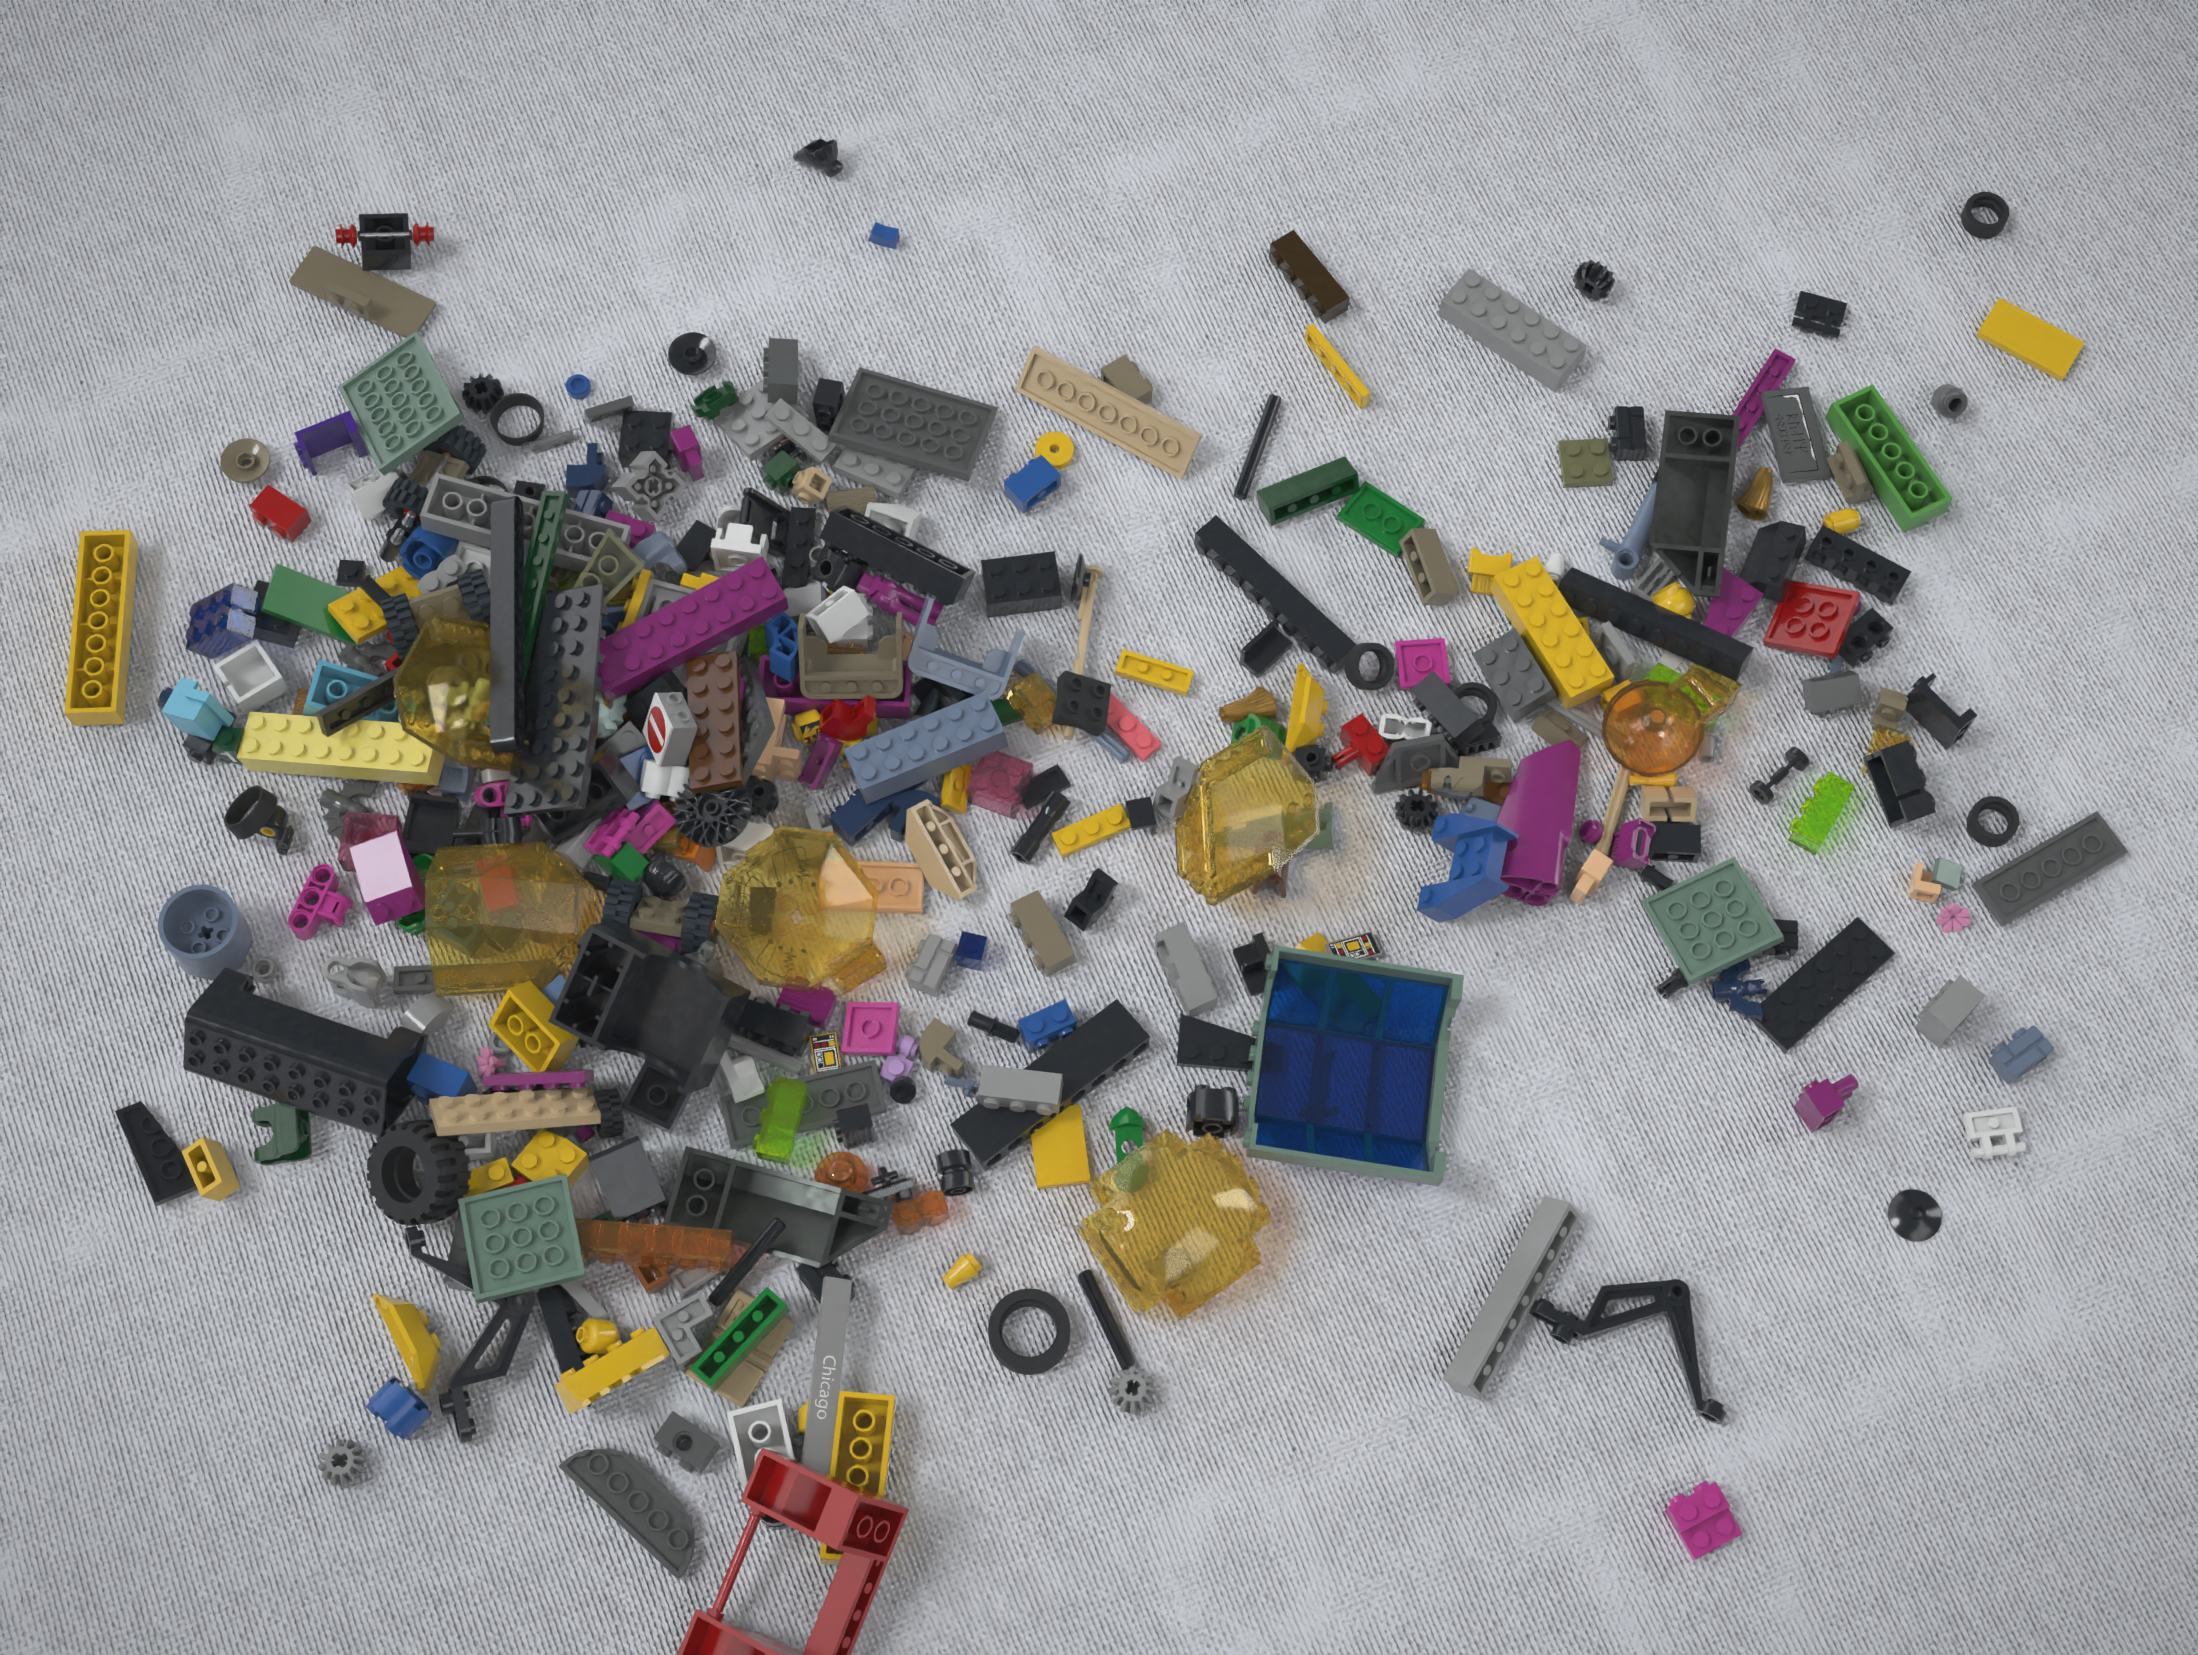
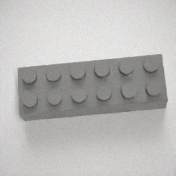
[1438,268,1587,393]

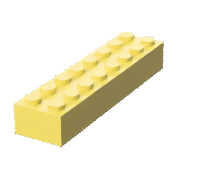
[236,712,450,785]

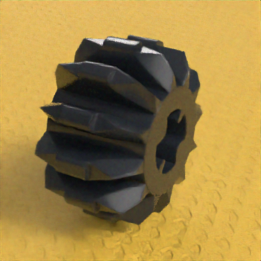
[1573,259,1615,301]
[462,373,504,415]
[1395,789,1438,833]

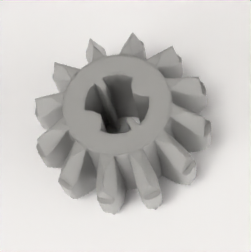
[1109,1367,1156,1415]
[318,1439,367,1487]

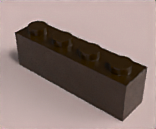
[1269,230,1350,324]

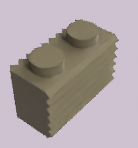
[826,486,877,515]

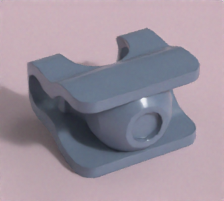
[632,531,688,579]

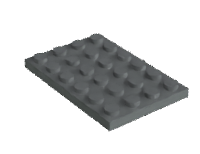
[828,367,998,482]

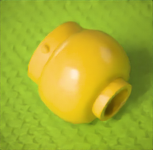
[1650,581,1695,619]

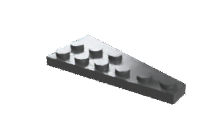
[739,655,775,786]

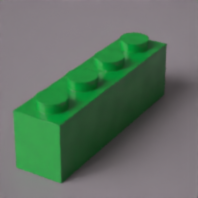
[690,1287,790,1392]

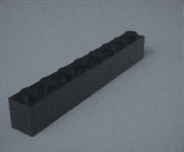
[1194,515,1357,674]
[1558,567,1754,681]

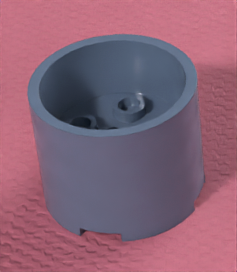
[158,884,253,980]

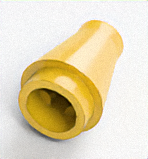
[942,1251,983,1290]

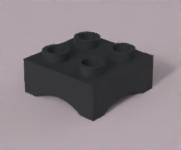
[1052,670,1111,737]

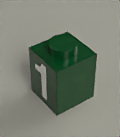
[212,727,244,764]

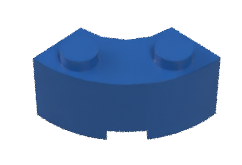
[765,612,799,682]

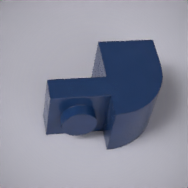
[566,443,609,498]
[888,790,941,842]

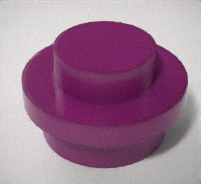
[1579,820,1603,845]

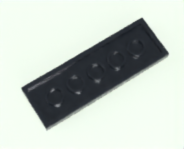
[1750,917,1895,1053]

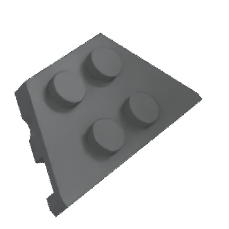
[1372,733,1460,794]

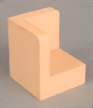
[1908,862,1941,904]

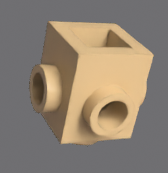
[791,466,833,505]

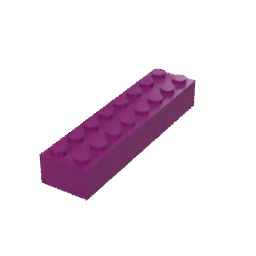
[597,556,789,703]

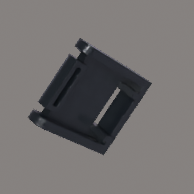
[739,487,790,558]

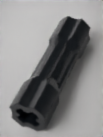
[1010,791,1071,865]

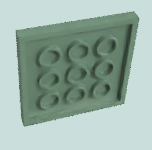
[1641,857,1784,986]
[458,1174,587,1304]

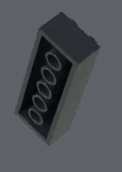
[819,505,976,606]

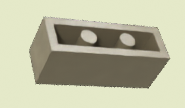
[1399,528,1459,605]
[1008,890,1074,977]

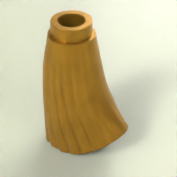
[1734,467,1773,521]
[1219,686,1277,723]

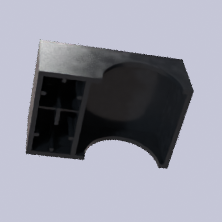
[548,920,752,1095]

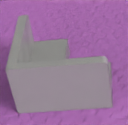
[652,1291,715,1372]

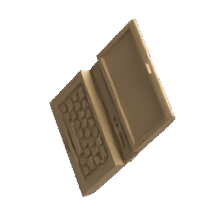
[685,1289,795,1408]

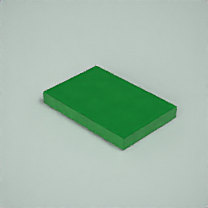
[1336,481,1425,558]

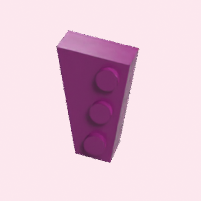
[1703,567,1764,638]

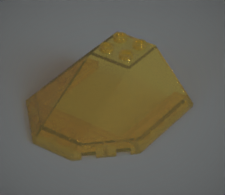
[393,612,513,772]
[1175,725,1320,906]
[425,841,595,997]

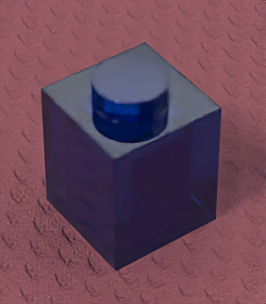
[956,931,988,971]

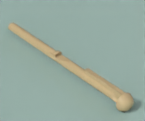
[1063,565,1103,741]

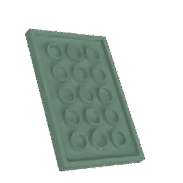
[338,331,465,476]

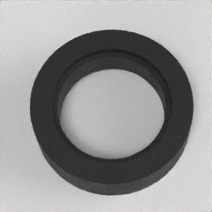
[988,1288,1070,1375]

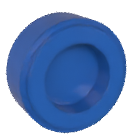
[566,374,591,400]

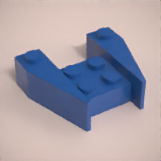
[1417,813,1519,922]

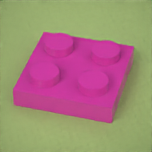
[1394,638,1450,691]
[841,1002,901,1056]

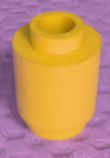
[1821,508,1861,535]

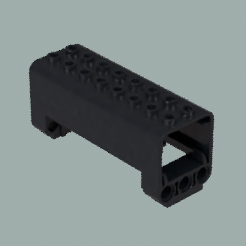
[183,968,428,1136]

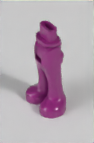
[856,572,944,628]

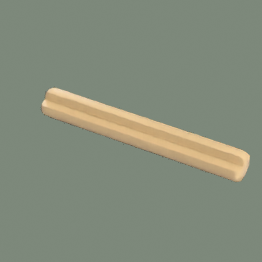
[1595,765,1633,857]

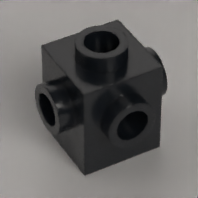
[1293,744,1333,783]
[745,775,780,819]

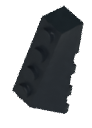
[733,997,814,1057]

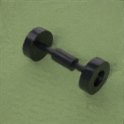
[1749,747,1810,805]

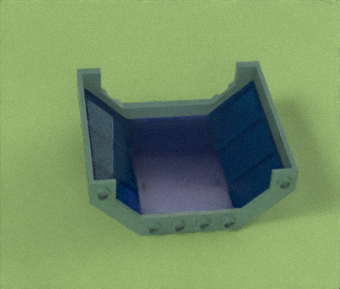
[1242,945,1464,1187]

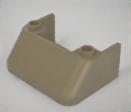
[797,612,903,699]

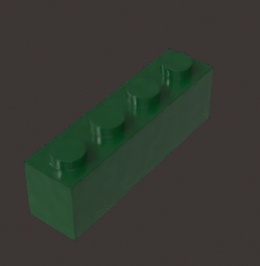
[1256,456,1360,526]

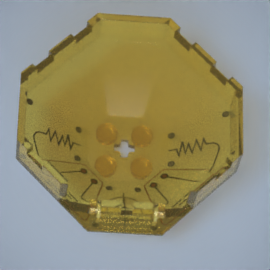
[715,825,879,992]

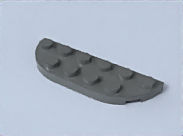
[559,1448,695,1581]

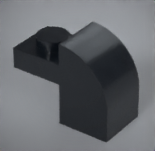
[1064,868,1119,932]

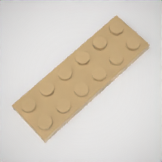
[429,1087,601,1136]

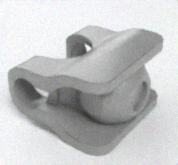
[322,956,387,1009]

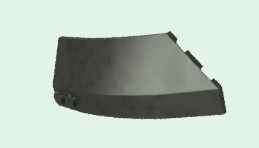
[1649,410,1740,598]
[663,1146,894,1268]

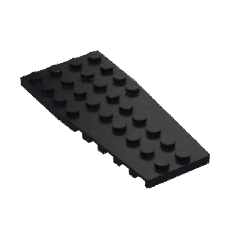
[504,584,609,817]

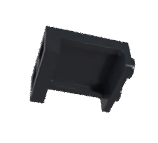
[1905,673,1977,750]
[401,791,463,864]

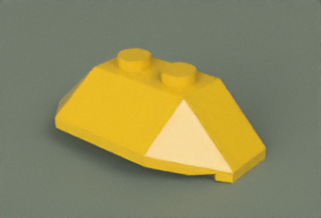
[1282,663,1328,765]
[372,1293,442,1396]

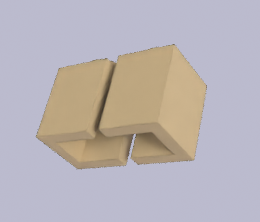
[1639,786,1697,822]

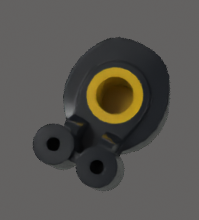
[257,805,294,855]

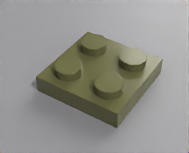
[1557,438,1613,488]

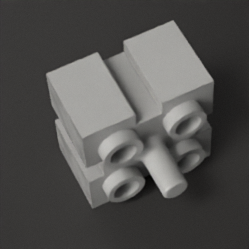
[611,451,687,521]

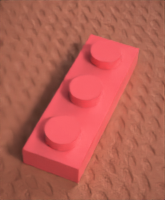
[1106,693,1162,763]

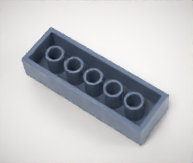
[843,691,1008,805]

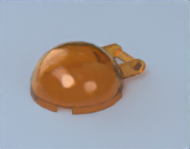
[1601,669,1726,778]

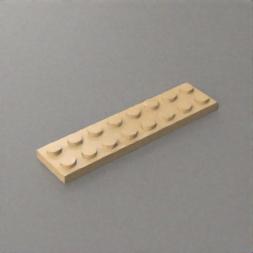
[1015,346,1203,479]

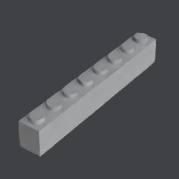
[1443,1196,1582,1400]

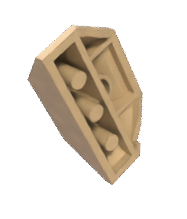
[905,799,978,901]

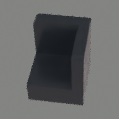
[1125,796,1157,834]

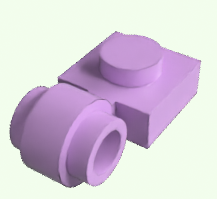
[879,1035,920,1083]

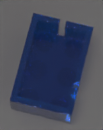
[185,582,260,659]

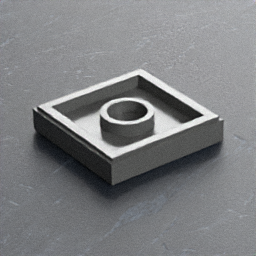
[584,395,634,424]

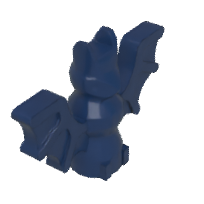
[1712,958,1767,1021]

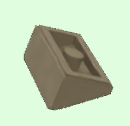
[1531,708,1589,749]

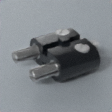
[379,511,417,562]

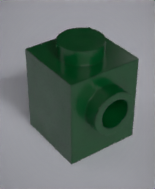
[761,450,801,495]

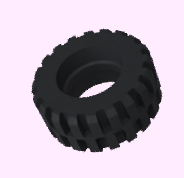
[367,1119,471,1226]

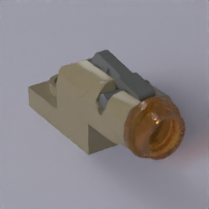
[1421,756,1513,800]

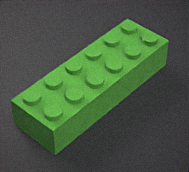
[1825,384,1952,533]

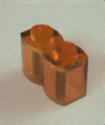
[892,1190,949,1235]

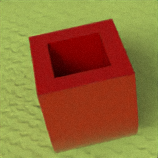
[819,695,876,741]

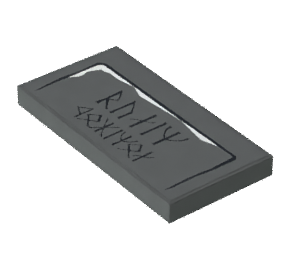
[1760,387,1831,484]

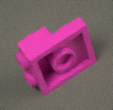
[1665,1480,1743,1561]

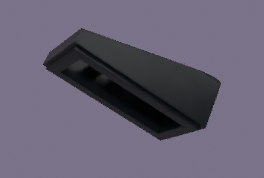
[1451,722,1502,757]

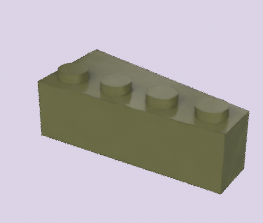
[573,528,647,606]

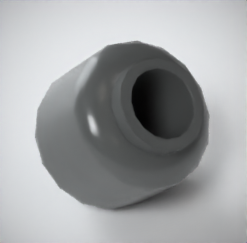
[1931,384,1968,419]

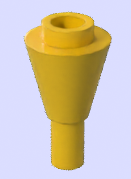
[1629,765,1677,790]

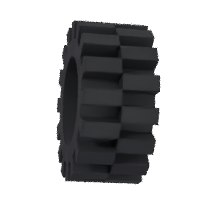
[593,1088,624,1139]

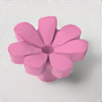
[1936,903,1971,933]
[477,1047,505,1077]

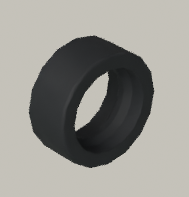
[1961,192,2009,239]
[1344,643,1395,690]
[1453,682,1497,726]
[1967,796,2019,847]

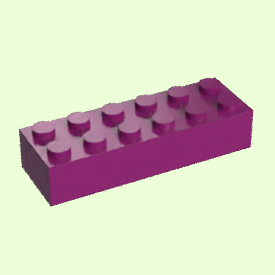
[759,655,913,719]

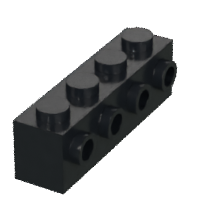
[1804,525,1911,605]

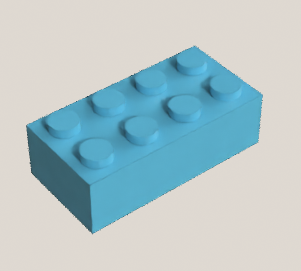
[302,659,419,723]

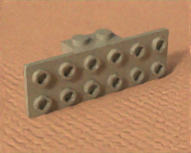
[289,246,436,338]

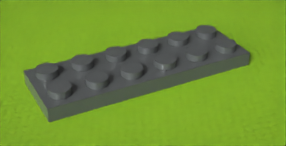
[1971,811,2128,927]
[719,1060,887,1150]

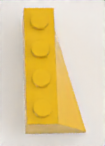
[554,1326,670,1414]

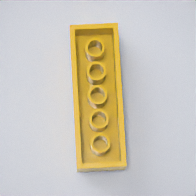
[1490,556,1614,710]
[820,1391,896,1566]

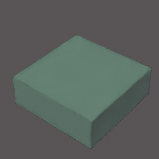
[1931,857,1962,891]

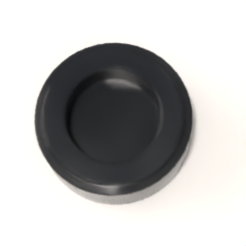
[890,1076,916,1104]

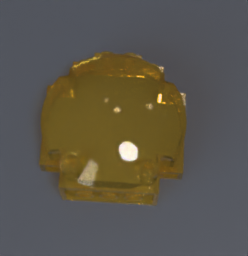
[1075,1128,1272,1321]

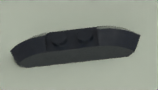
[536,1284,592,1407]

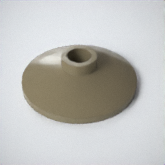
[220,438,270,483]

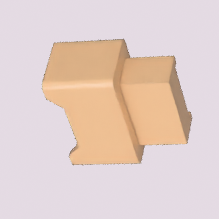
[1569,849,1614,905]

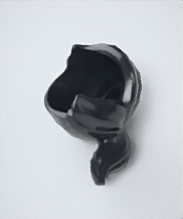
[643,850,686,901]

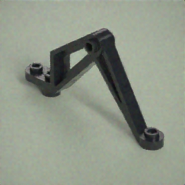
[404,1226,535,1444]
[1529,1279,1726,1424]

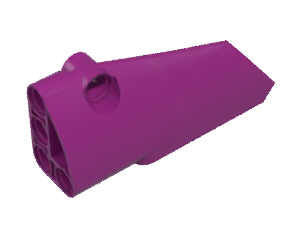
[1495,739,1581,906]

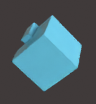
[161,677,234,741]

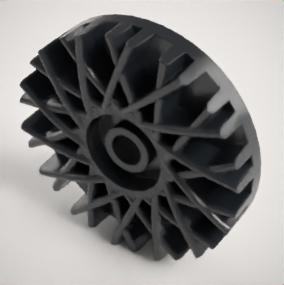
[673,778,752,847]

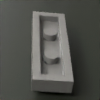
[764,398,837,465]

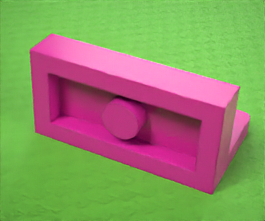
[623,798,677,855]

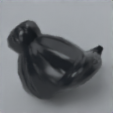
[793,139,843,178]

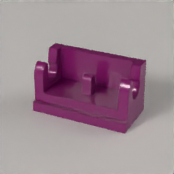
[797,732,844,790]

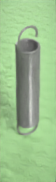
[521,428,583,454]

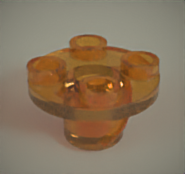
[814,1152,868,1193]

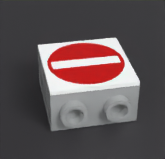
[642,692,698,767]

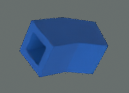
[868,222,900,249]

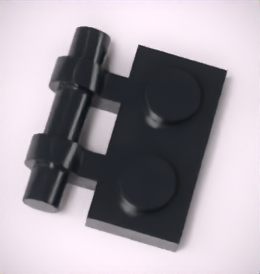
[1791,291,1847,338]

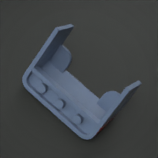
[907,597,1025,700]

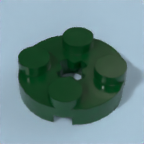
[690,381,739,420]

